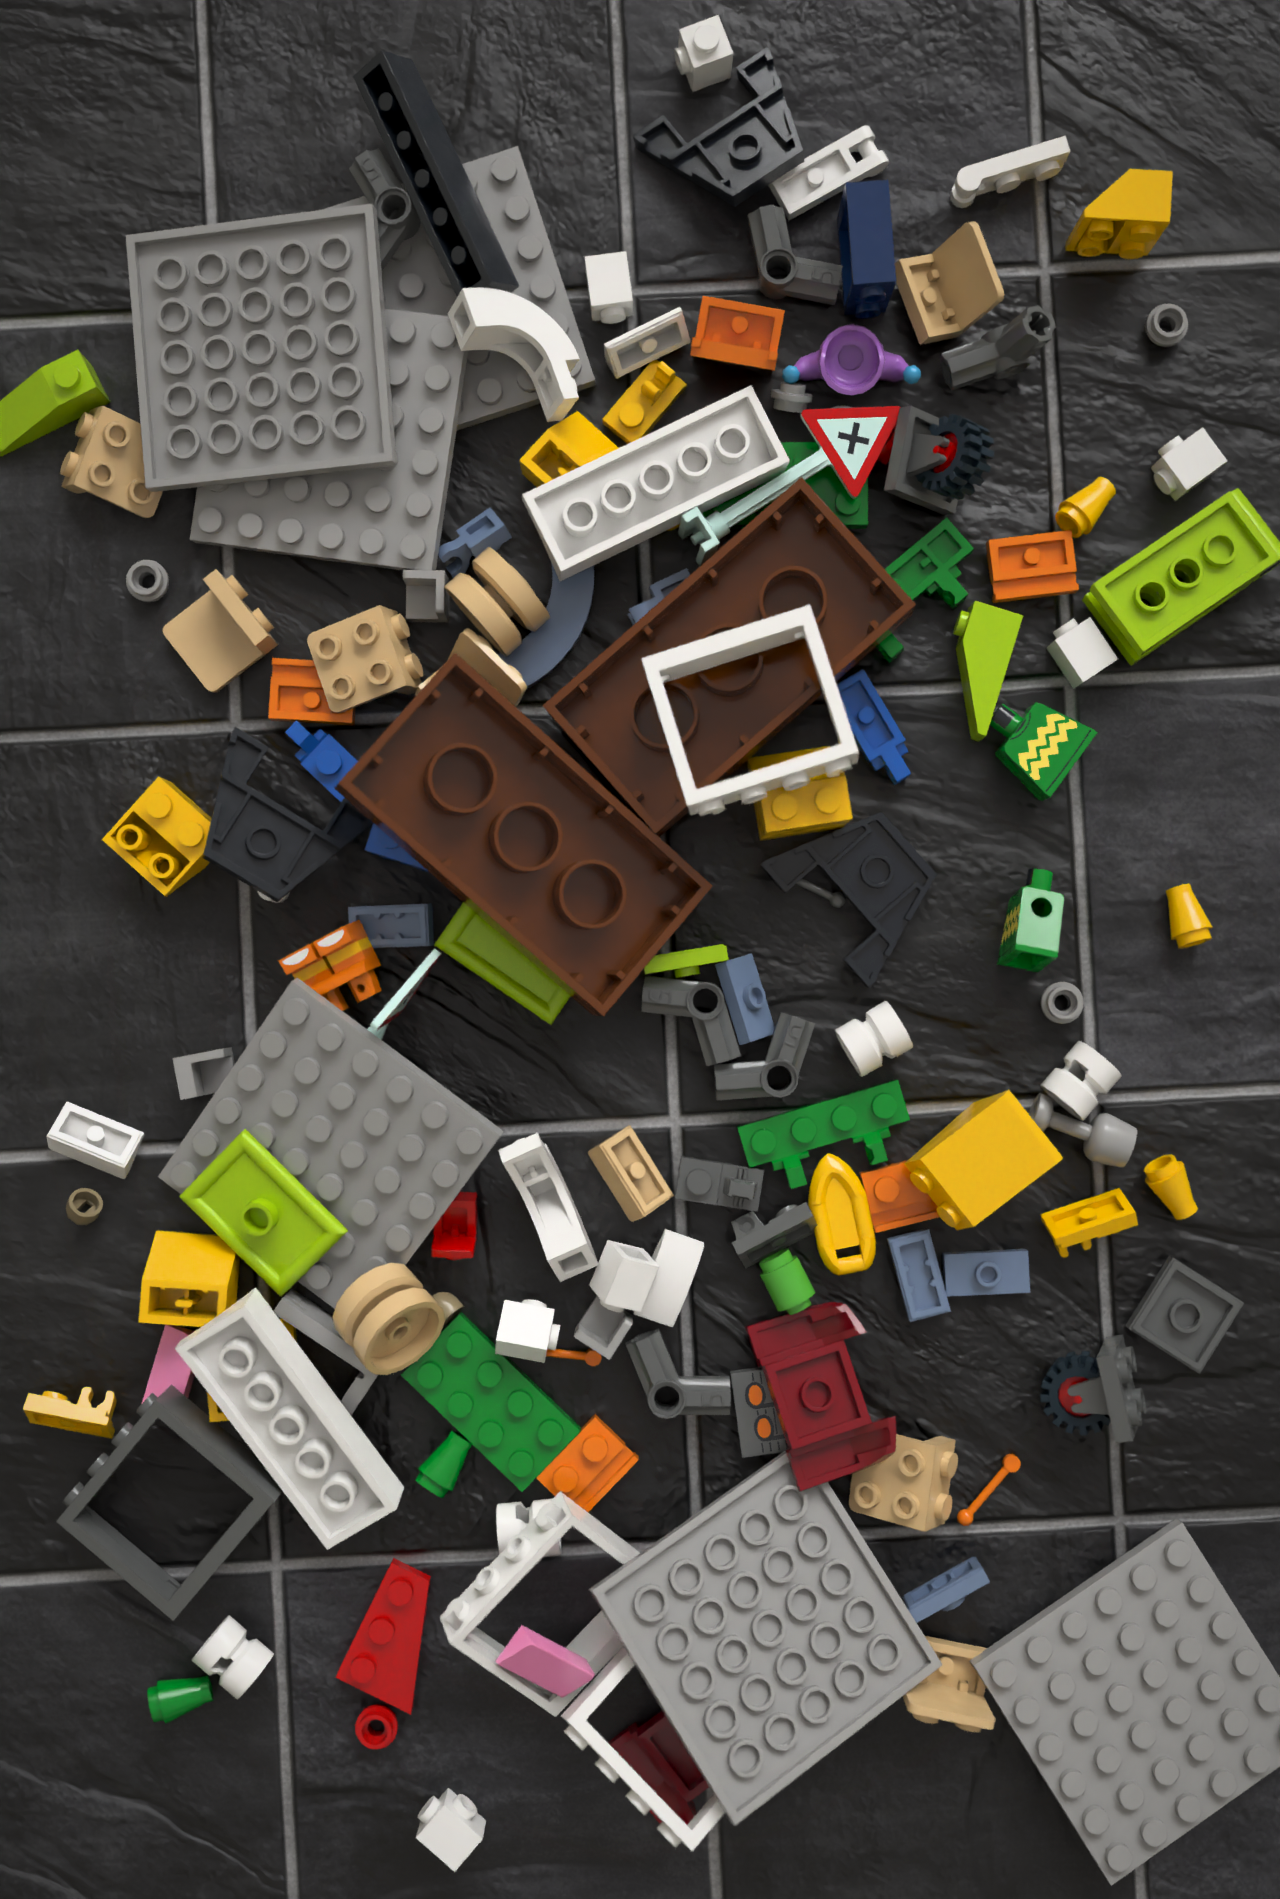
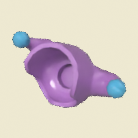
[782,324,921,395]

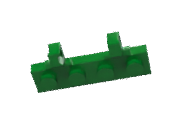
[876,518,974,663]
[737,1079,910,1189]

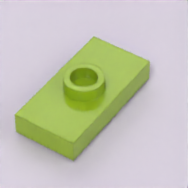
[644,944,729,978]

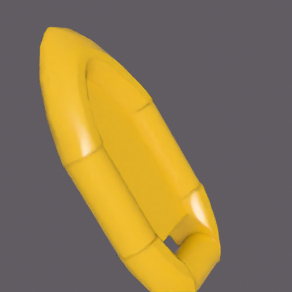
[808,1154,876,1276]

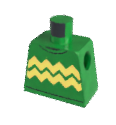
[990,702,1098,801]
[997,869,1064,973]

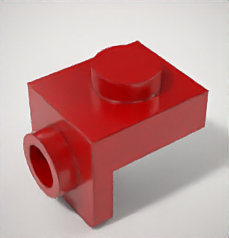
[431,1192,477,1260]

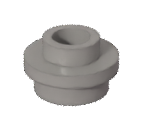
[1145,304,1188,347]
[771,382,813,413]
[126,560,169,602]
[1041,982,1084,1024]

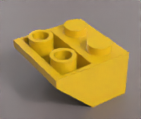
[1065,169,1173,259]
[519,411,618,487]
[102,776,211,897]
[138,1230,240,1327]

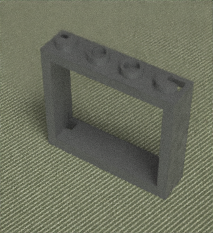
[56,1385,282,1621]

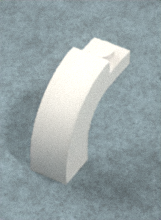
[448,288,580,422]
[498,1133,599,1282]

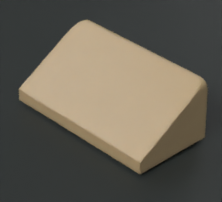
[588,1125,674,1222]

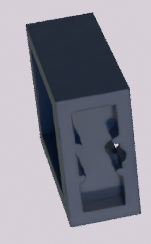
[837,180,896,319]

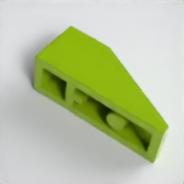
[0,350,111,457]
[953,601,1023,742]

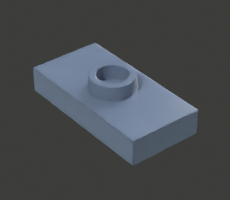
[348,903,434,948]
[715,953,775,1045]
[886,1228,951,1322]
[942,1249,1030,1297]
[903,1556,990,1623]

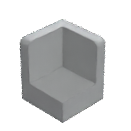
[403,570,450,623]
[173,1047,235,1100]
[574,1295,633,1360]

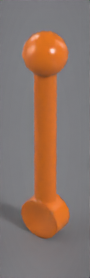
[546,1348,602,1366]
[957,1454,1021,1526]

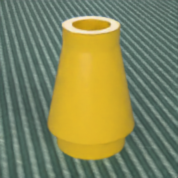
[1055,477,1116,538]
[1165,884,1213,949]
[1144,1154,1198,1220]

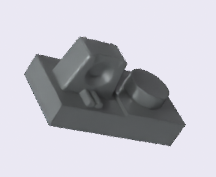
[675,1156,764,1212]
[731,1202,817,1269]

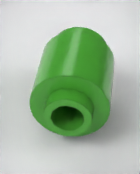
[759,1248,815,1315]

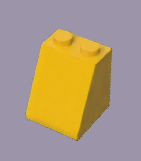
[747,746,853,841]
[904,1090,1063,1230]

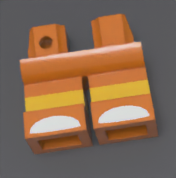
[278,920,382,1011]

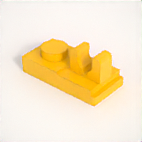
[602,359,687,444]
[1040,1188,1138,1258]
[23,1387,117,1439]

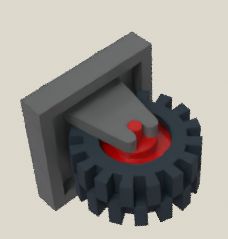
[884,406,994,515]
[1040,1334,1146,1443]

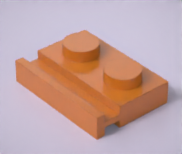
[986,530,1079,603]
[268,658,355,725]
[859,1160,940,1233]
[536,1414,639,1512]

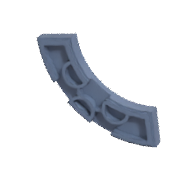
[497,562,595,689]

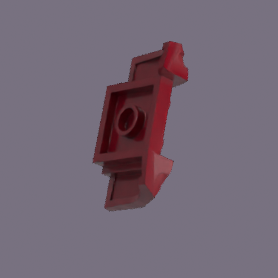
[745,1302,896,1492]
[608,1710,709,1825]

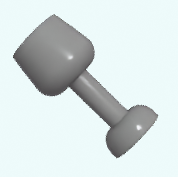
[1029,1093,1137,1168]

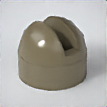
[66,1188,103,1226]
[432,1292,464,1326]

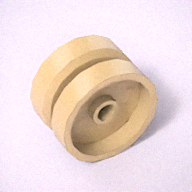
[444,547,550,657]
[332,1263,445,1375]

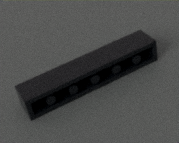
[353,50,519,297]

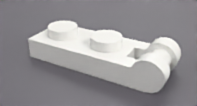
[768,125,890,221]
[950,136,1070,208]

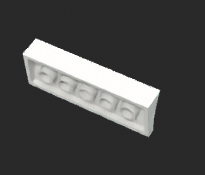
[522,385,790,581]
[175,1288,404,1550]

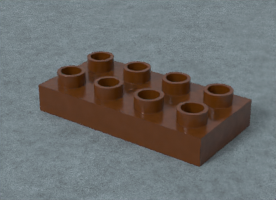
[543,477,916,837]
[334,652,713,1016]

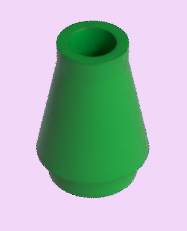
[415,1431,472,1498]
[147,1675,214,1724]

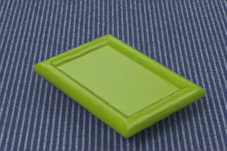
[434,902,571,1025]
[179,1129,348,1297]

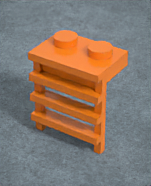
[690,296,785,371]

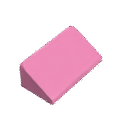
[142,1325,195,1403]
[496,1625,595,1698]

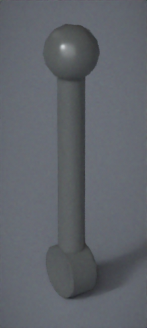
[767,874,846,908]

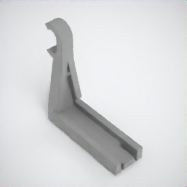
[274,1289,378,1416]

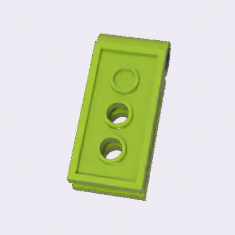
[1082,488,1280,666]

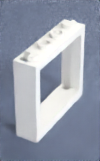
[641,605,859,816]
[440,1491,640,1717]
[561,1646,725,1851]

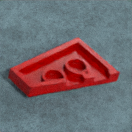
[335,1558,431,1715]

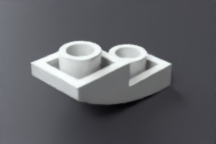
[634,1229,704,1327]

